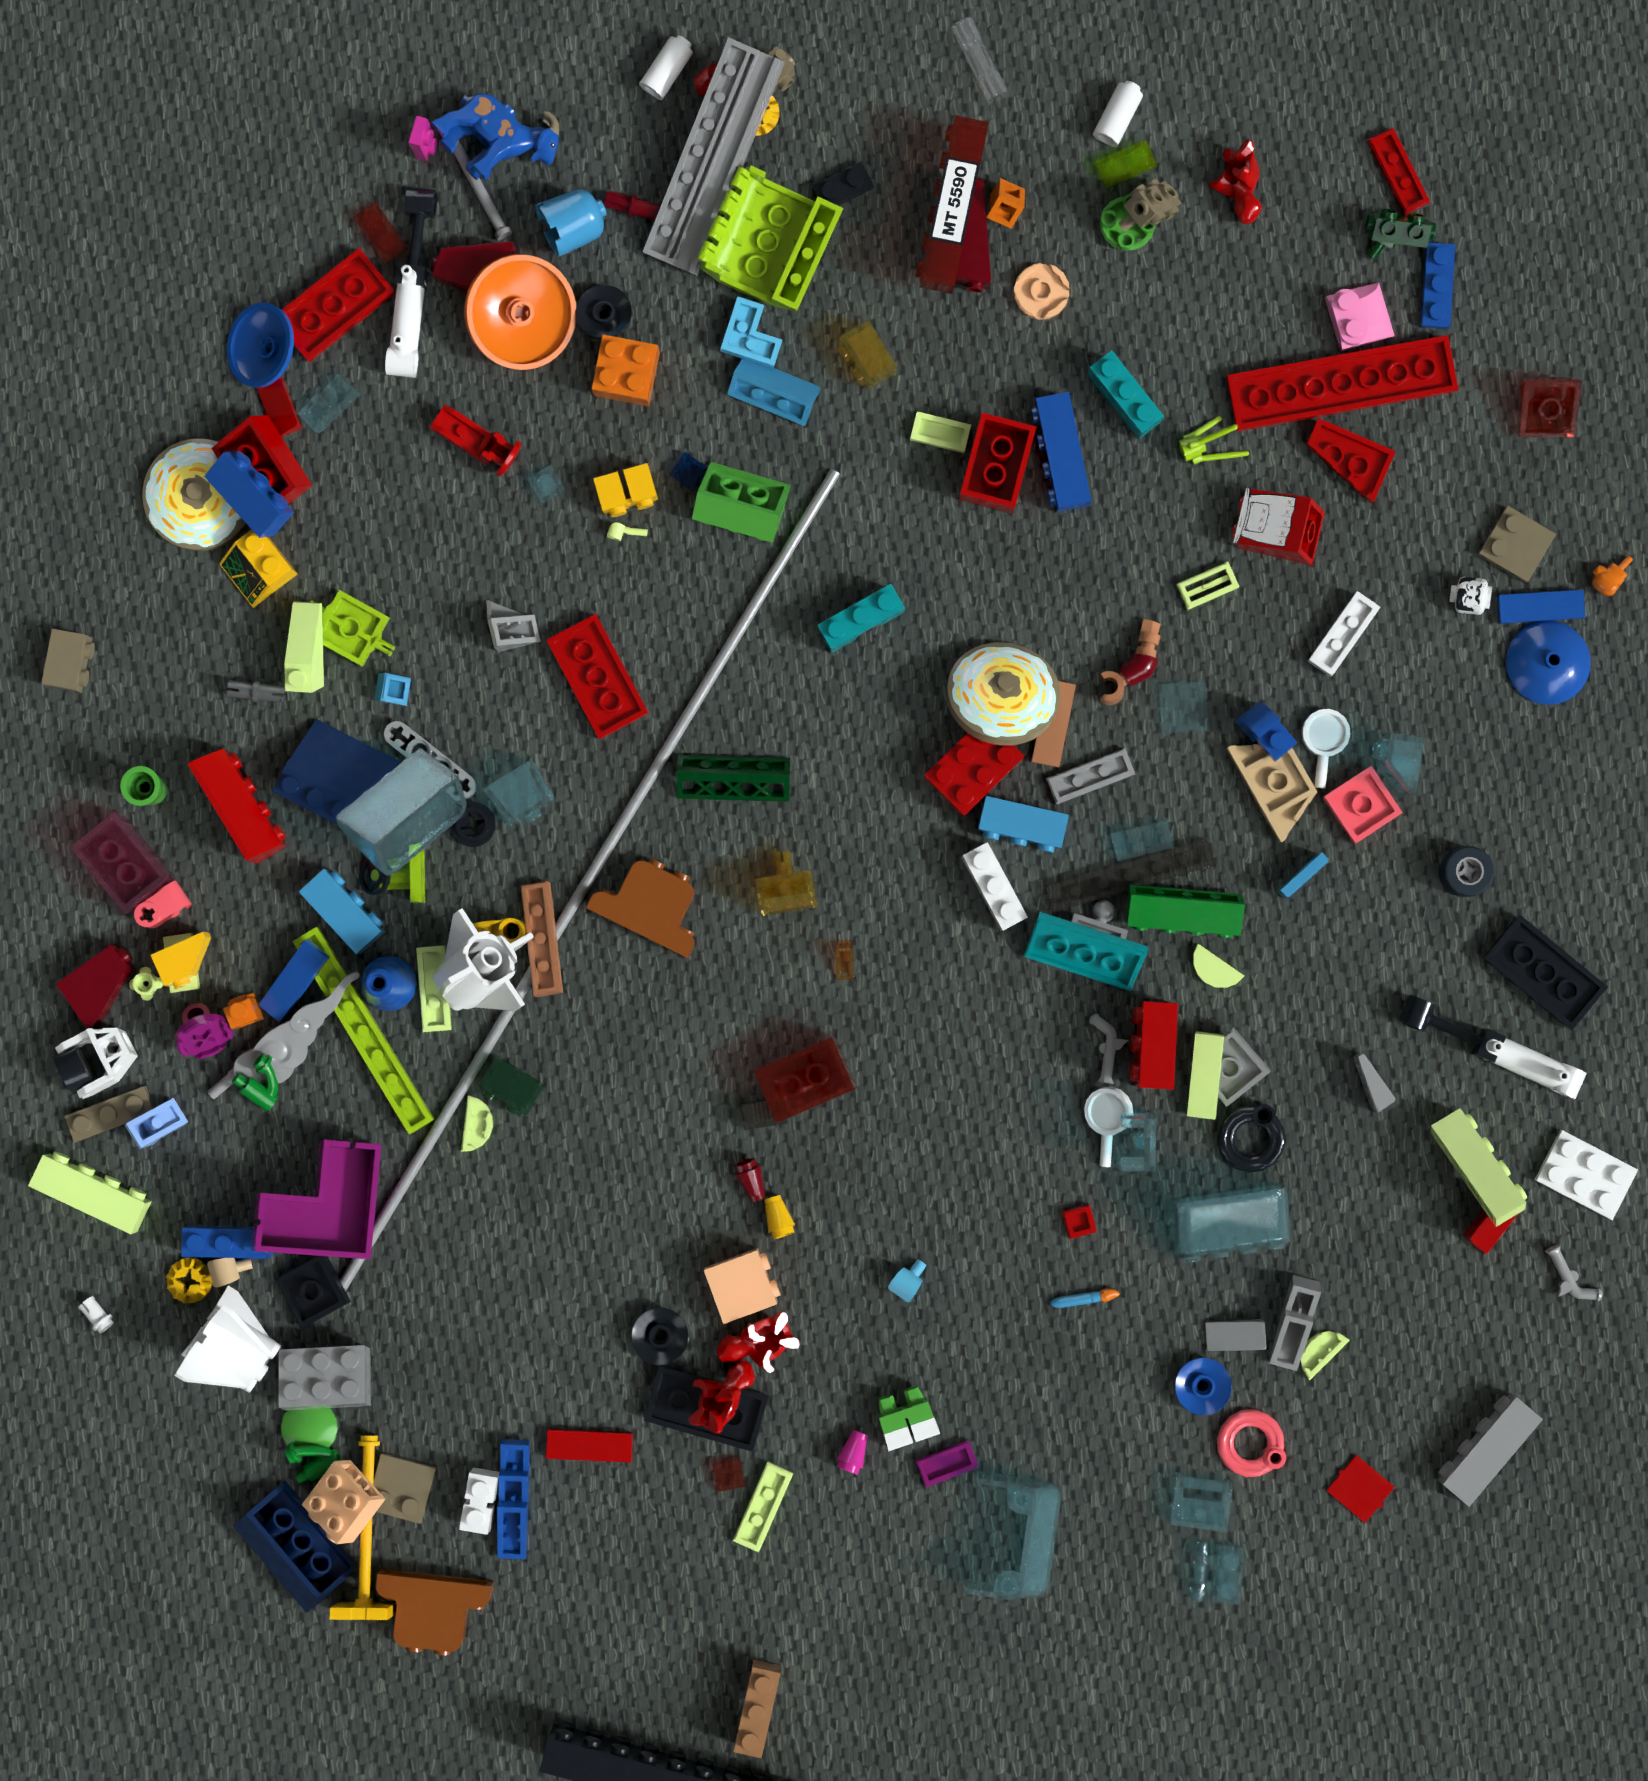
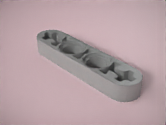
[384,721,477,799]

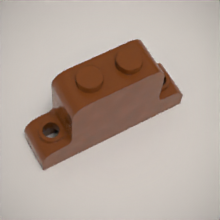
[586,858,695,958]
[376,1569,494,1655]

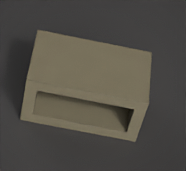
[41,629,95,693]

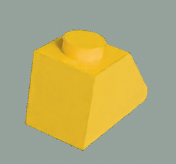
[151,932,211,989]

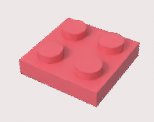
[1322,766,1403,844]

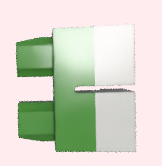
[878,1385,940,1451]

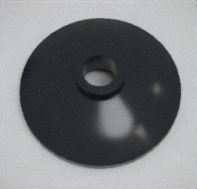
[576,285,632,339]
[632,1308,689,1365]

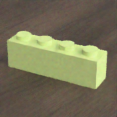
[1431,1108,1527,1227]
[28,1151,152,1234]

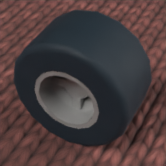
[1439,846,1495,897]

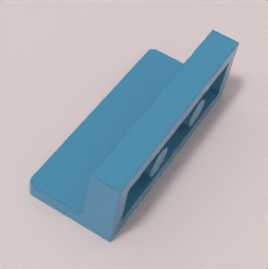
[727,359,821,426]

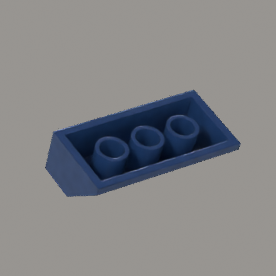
[233,1481,358,1613]

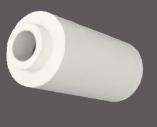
[639,35,693,100]
[1093,81,1143,147]

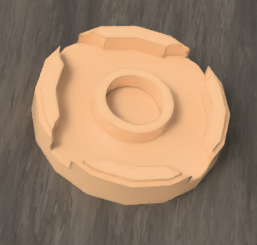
[1014,263,1069,320]

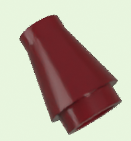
[734,1158,766,1202]

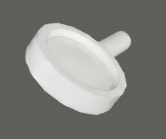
[1301,709,1350,789]
[1084,1087,1133,1167]

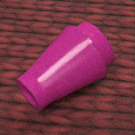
[837,1430,868,1475]

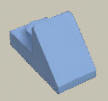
[125,1098,188,1149]

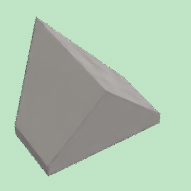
[486,600,541,652]

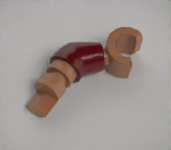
[1100,619,1160,705]

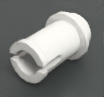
[78,1296,114,1334]

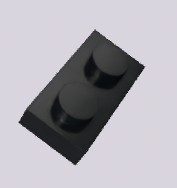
[812,161,874,206]

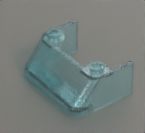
[962,1471,1061,1600]

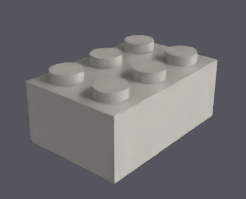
[279,1345,371,1410]

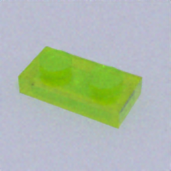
[1094,140,1157,189]

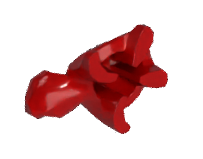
[1209,139,1262,224]
[717,1311,799,1373]
[689,1360,755,1434]

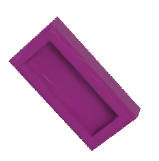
[916,1440,979,1488]

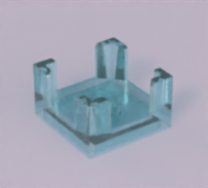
[1116,1111,1156,1171]

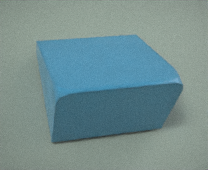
[374,673,411,706]

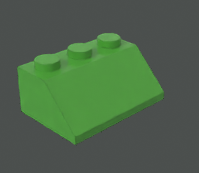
[692,462,791,543]

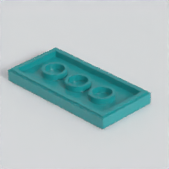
[1023,912,1148,991]

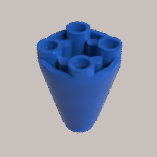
[360,955,417,1012]

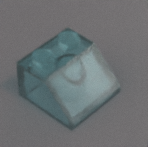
[1372,733,1424,798]

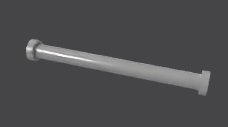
[454,140,512,241]

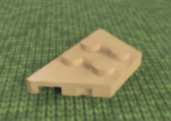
[1226,744,1317,843]

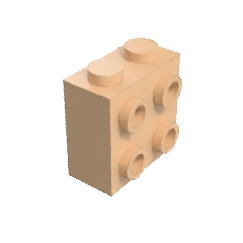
[704,1248,781,1324]
[302,1460,385,1544]

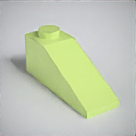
[284,602,324,693]

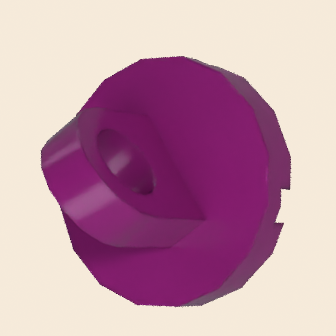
[174,1003,233,1059]

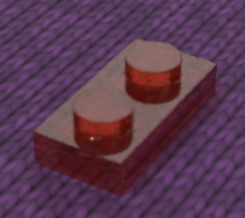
[353,201,408,265]

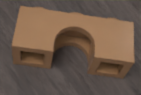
[734,1659,781,1758]

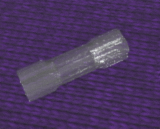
[951,17,1009,105]

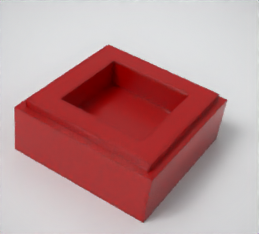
[1062,1204,1097,1239]

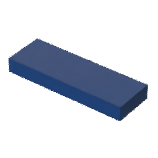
[1497,590,1585,624]
[259,939,330,1023]

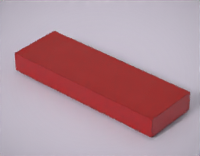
[1367,128,1430,216]
[546,1429,633,1463]

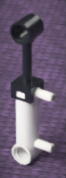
[385,187,438,378]
[1398,995,1587,1100]

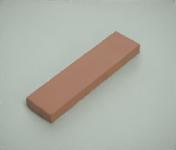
[521,881,563,997]

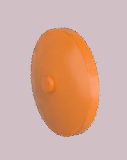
[464,254,577,370]

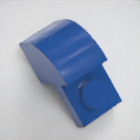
[1235,701,1297,762]

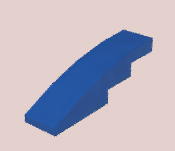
[497,1439,530,1559]

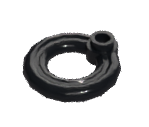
[1217,1103,1286,1173]

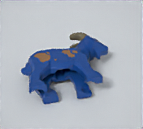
[431,93,559,181]

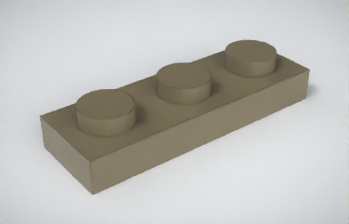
[64,1086,154,1143]

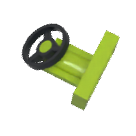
[359,845,425,903]

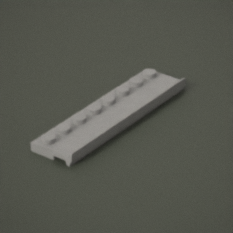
[643,37,784,276]

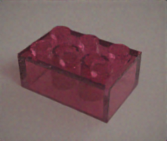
[70,811,176,914]

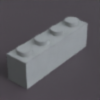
[1437,1393,1543,1507]

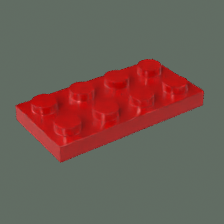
[282,247,396,363]
[546,614,649,740]

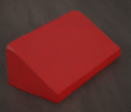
[257,376,303,437]

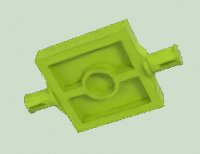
[310,590,395,667]

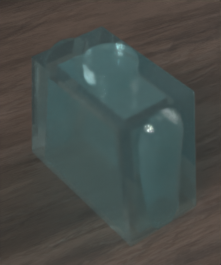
[483,760,554,826]

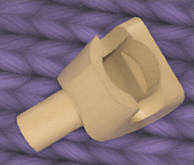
[207,1258,253,1287]

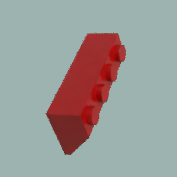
[188,749,287,864]

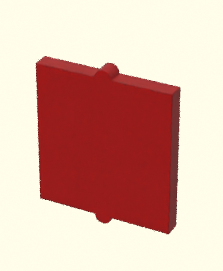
[1326,1455,1395,1523]

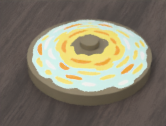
[142,438,247,551]
[946,642,1060,745]

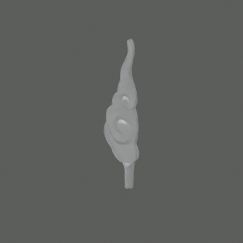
[207,972,360,1099]

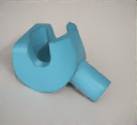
[888,1259,926,1302]

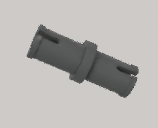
[227,679,286,704]

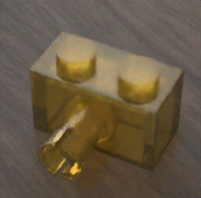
[755,851,818,916]

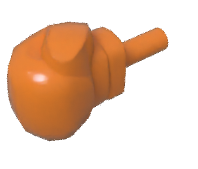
[1592,556,1633,596]

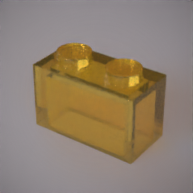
[838,320,898,390]

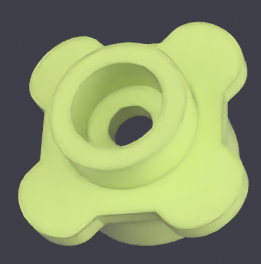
[129,967,163,1001]

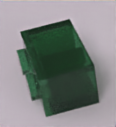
[478,1056,546,1117]

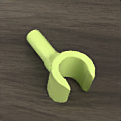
[607,522,648,541]

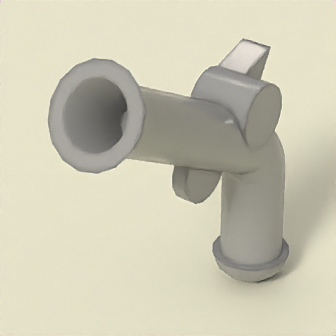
[1089,1013,1129,1084]
[1545,1244,1603,1301]

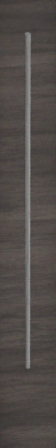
[340,469,840,1291]

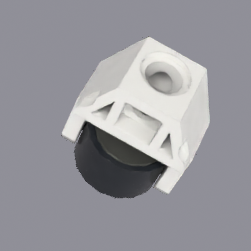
[54,1028,138,1099]

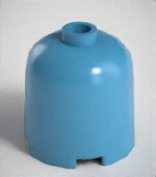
[535,189,607,257]

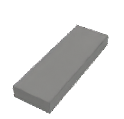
[1046,748,1135,805]

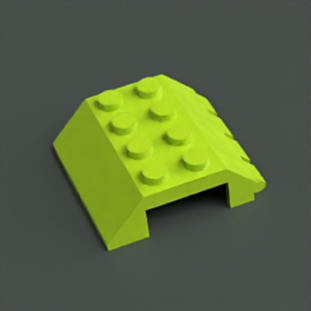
[696,165,843,311]

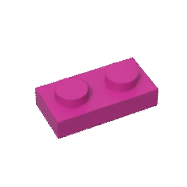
[409,116,438,162]

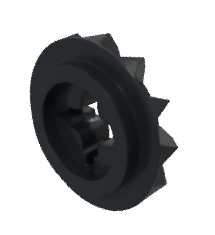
[451,802,496,847]

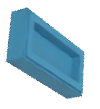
[1276,852,1329,898]

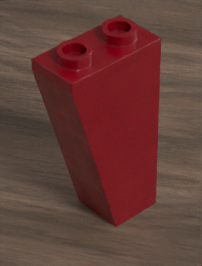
[934,179,991,293]

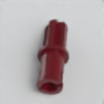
[604,191,661,222]

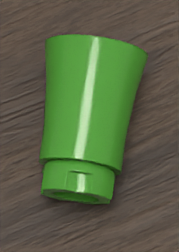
[120,766,168,806]

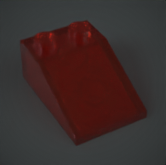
[754,1036,857,1123]

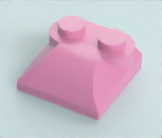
[1325,283,1395,352]

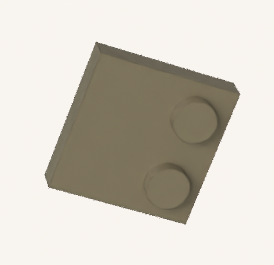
[1478,506,1556,583]
[373,1452,437,1524]

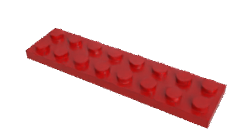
[1226,335,1459,432]

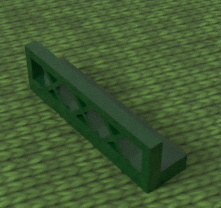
[676,755,790,802]

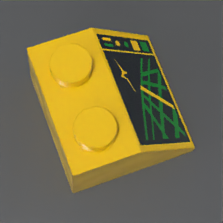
[219,529,297,608]

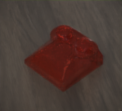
[1518,377,1582,438]

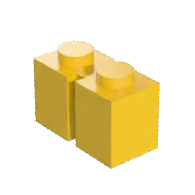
[593,463,658,518]

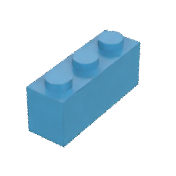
[977,796,1069,853]
[299,869,385,955]

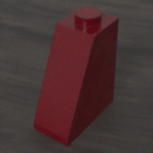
[430,241,517,292]
[56,944,134,1029]

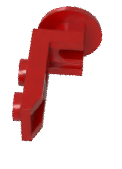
[429,404,521,477]

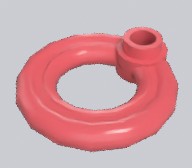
[1217,1409,1286,1477]

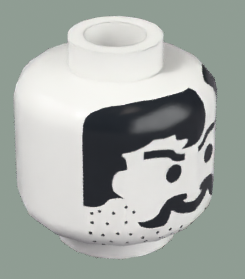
[1449,577,1492,615]

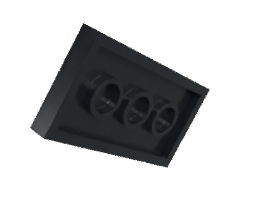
[1482,915,1608,1031]
[644,1365,769,1452]

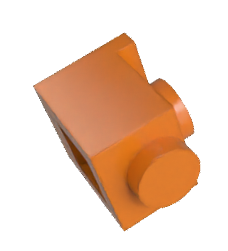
[986,178,1025,229]
[223,993,264,1029]

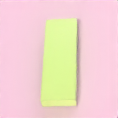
[416,946,452,1032]
[1187,1031,1224,1120]
[733,1461,793,1552]

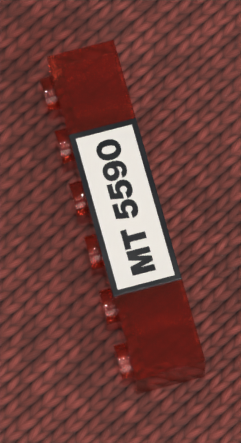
[915,115,989,294]

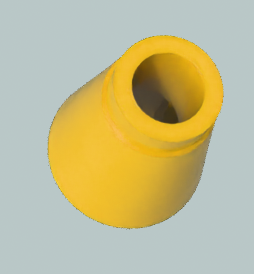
[764,1195,795,1239]

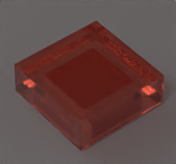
[712,1457,746,1492]

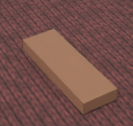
[1031,681,1076,768]

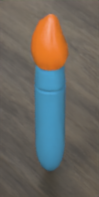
[1050,1288,1120,1308]

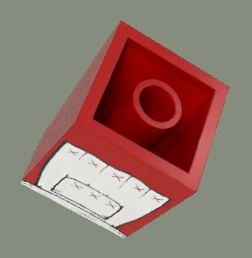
[1232,488,1325,566]

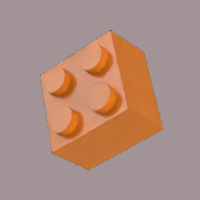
[592,334,660,407]

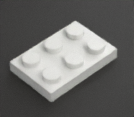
[1534,1130,1638,1220]

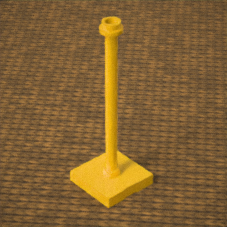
[329,1435,397,1620]

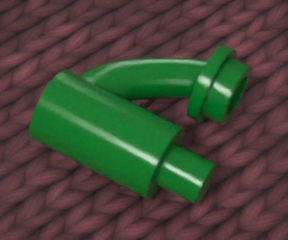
[232,1053,279,1111]
[284,1442,342,1484]

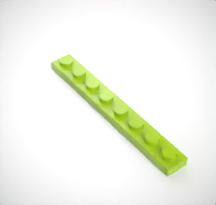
[293,927,435,1135]

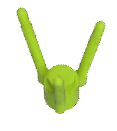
[1178,416,1249,464]

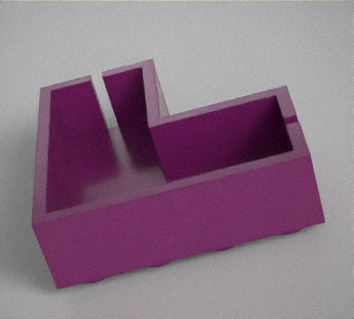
[251,1140,381,1259]

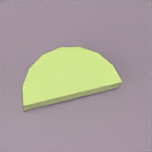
[1193,944,1244,988]
[461,1095,493,1152]
[1301,1331,1350,1380]

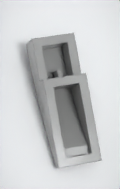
[1269,1275,1321,1371]

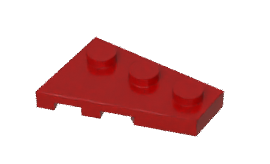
[1306,418,1396,504]

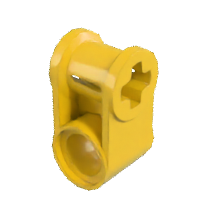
[473,918,526,944]

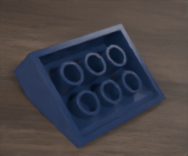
[272,719,416,845]

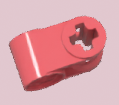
[134,881,192,928]

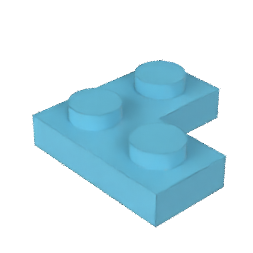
[720,296,782,369]

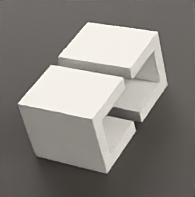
[459,1467,500,1535]

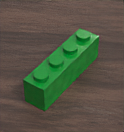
[1126,884,1245,938]

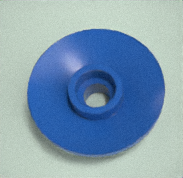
[1175,1358,1232,1415]

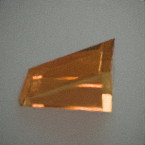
[836,940,854,980]

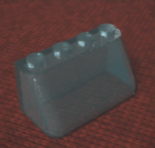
[336,748,467,875]
[1168,1184,1290,1263]

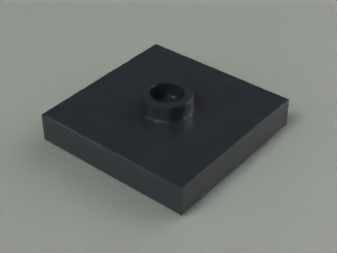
[275,1256,351,1329]

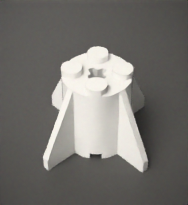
[433,908,534,1011]
[174,1286,281,1393]

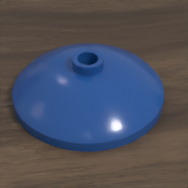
[227,303,294,388]
[1506,621,1591,705]

